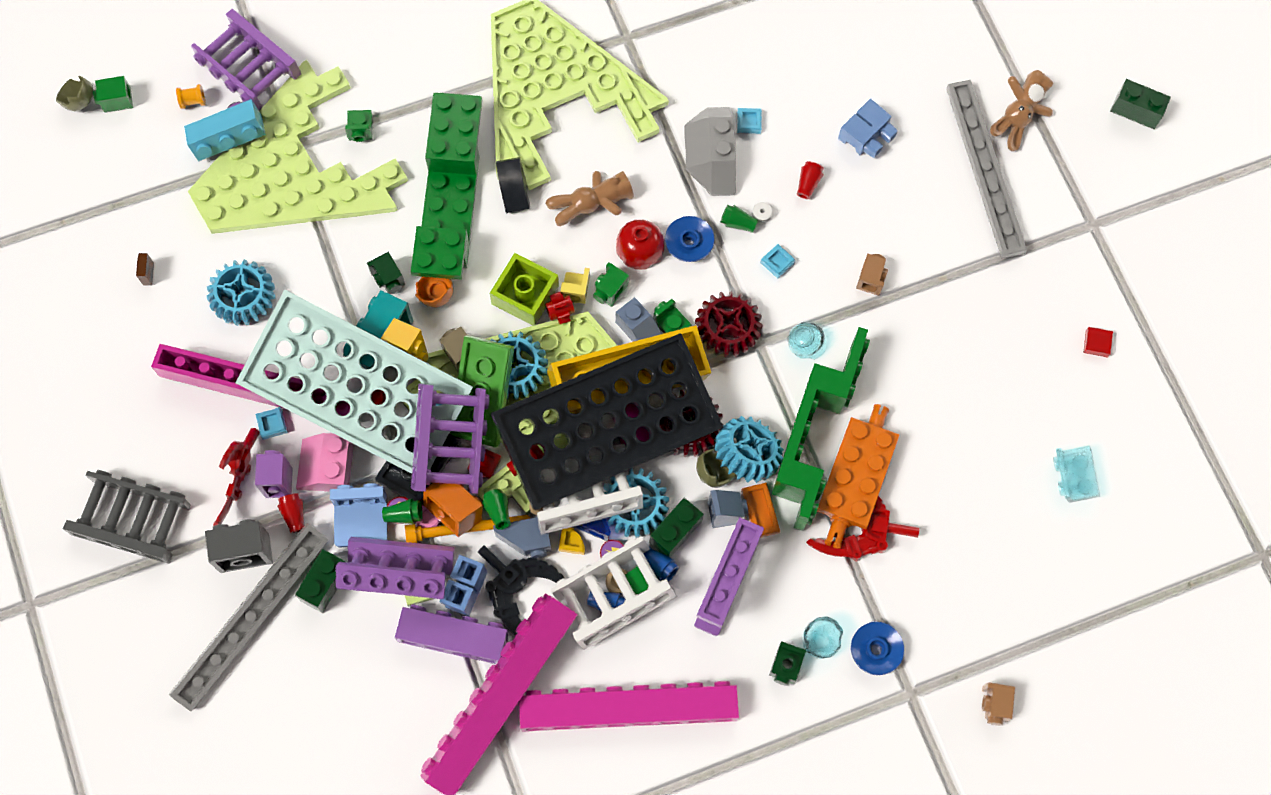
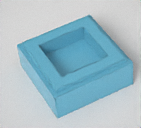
[737,108,762,134]
[760,244,795,279]
[255,407,288,440]

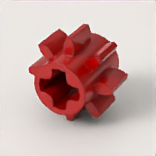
[545,292,575,325]

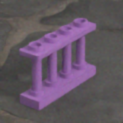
[191,8,302,110]
[411,384,489,494]
[694,517,764,637]
[336,537,455,599]

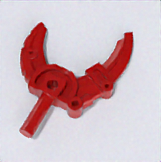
[213,428,260,526]
[806,496,920,561]

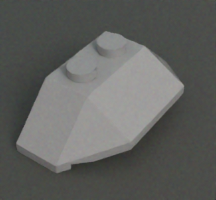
[684,107,736,196]

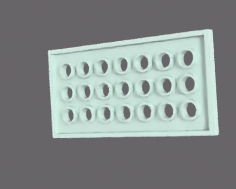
[236,289,473,473]

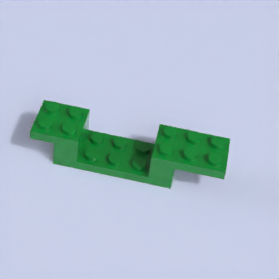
[411,92,483,280]
[771,327,870,531]

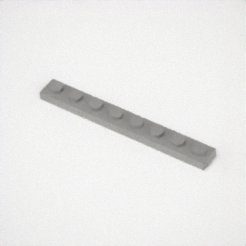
[946,79,1027,259]
[168,523,329,712]

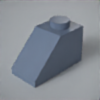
[615,297,662,342]
[708,490,748,529]
[493,517,552,559]

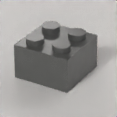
[205,519,273,573]

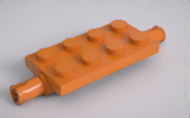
[817,404,900,548]

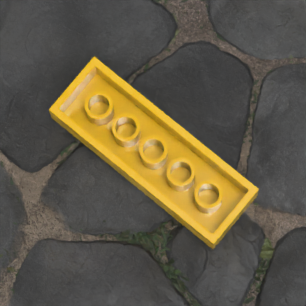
[547,325,712,414]

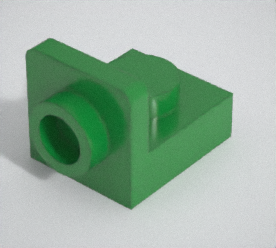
[345,109,373,142]
[653,298,692,333]

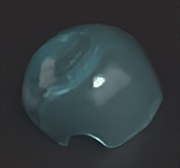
[787,322,827,360]
[802,616,844,660]

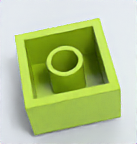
[489,252,559,326]

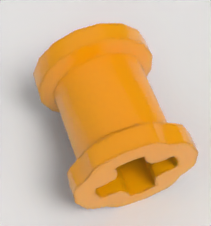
[176,84,206,109]

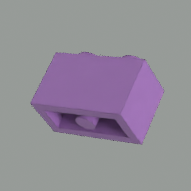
[255,450,293,498]

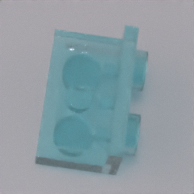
[1053,445,1101,503]

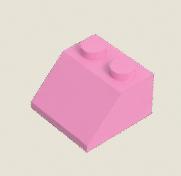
[296,433,354,492]

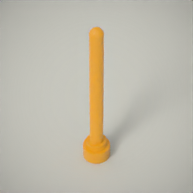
[405,515,530,543]

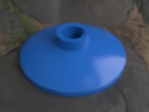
[665,216,714,262]
[850,622,904,675]

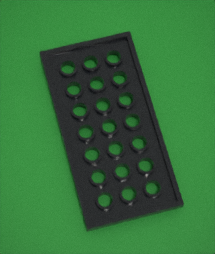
[491,333,724,511]

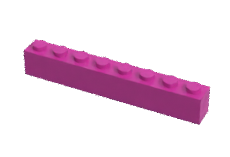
[151,343,350,416]
[420,593,578,795]
[519,681,739,732]

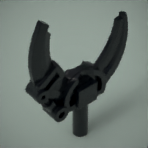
[477,545,565,636]

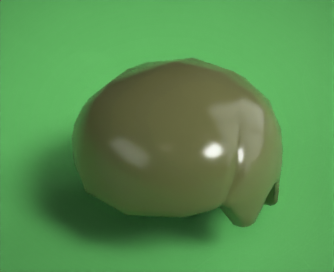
[55,75,93,112]
[696,449,736,488]

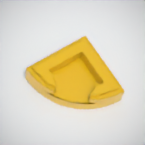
[558,527,585,555]

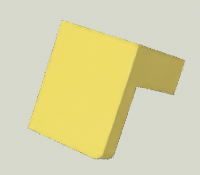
[560,267,590,304]

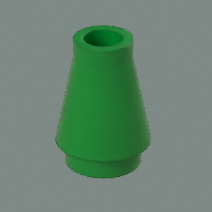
[720,204,758,233]
[482,489,511,530]
[382,498,423,524]

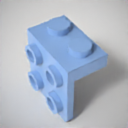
[330,483,388,548]

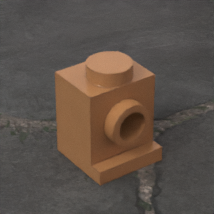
[856,253,888,296]
[982,682,1015,726]

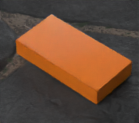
[741,482,780,538]

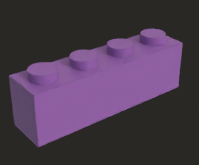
[394,605,509,664]

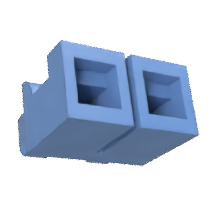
[838,98,898,158]
[439,555,488,617]

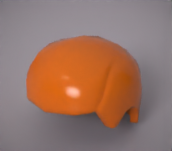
[415,277,453,308]

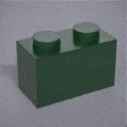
[1110,78,1171,129]
[649,497,704,557]
[295,549,347,613]

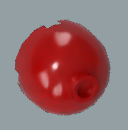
[616,219,664,270]

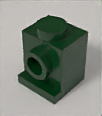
[367,251,405,294]
[769,641,807,686]

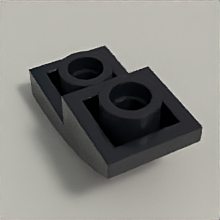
[496,157,531,213]

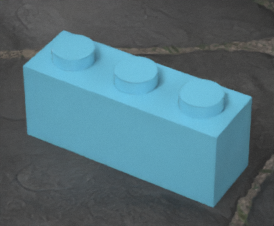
[184,99,266,162]

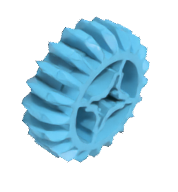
[206,259,276,326]
[490,331,548,400]
[714,416,784,483]
[603,468,669,538]

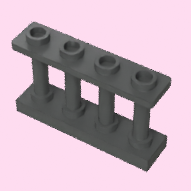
[63,470,191,564]

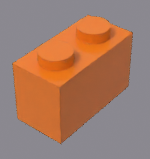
[423,483,483,537]

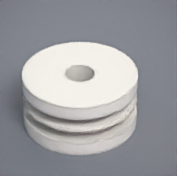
[752,202,772,224]

